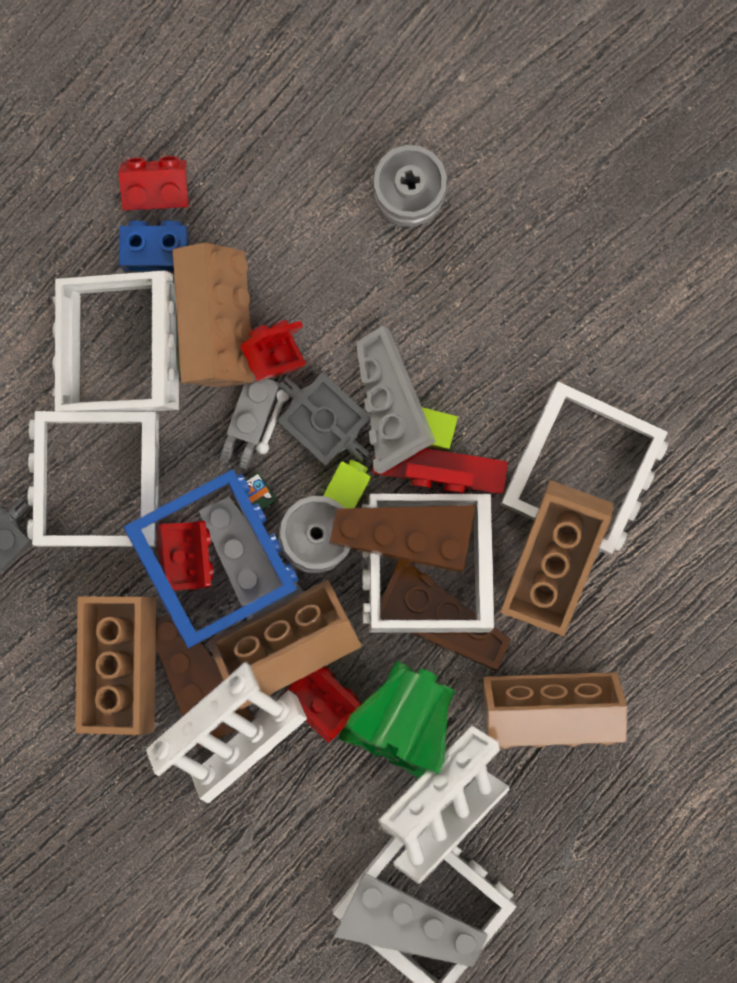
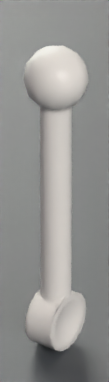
[256,389,290,454]

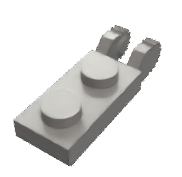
[220,374,280,469]

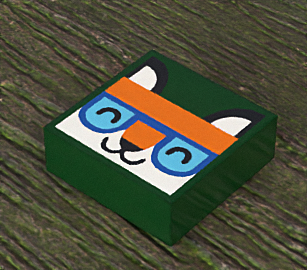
[231,472,277,510]

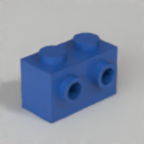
[119,221,189,272]

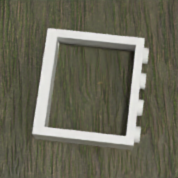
[52,271,179,412]
[500,382,669,555]
[27,411,159,547]
[362,494,494,633]
[333,824,516,983]

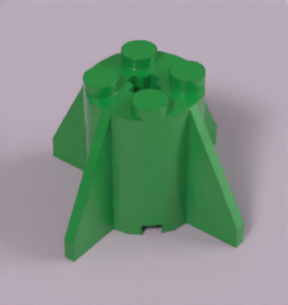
[338,662,456,780]

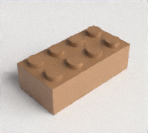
[173,242,254,388]
[500,480,614,636]
[208,579,362,710]
[75,596,156,735]
[483,672,627,749]

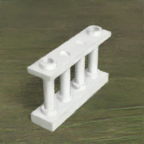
[146,662,307,803]
[379,726,509,884]

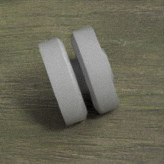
[374,145,447,227]
[278,496,350,574]

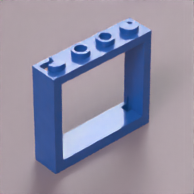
[123,469,298,648]

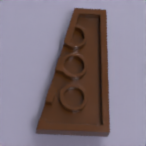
[329,505,476,573]
[380,559,511,671]
[156,614,256,747]

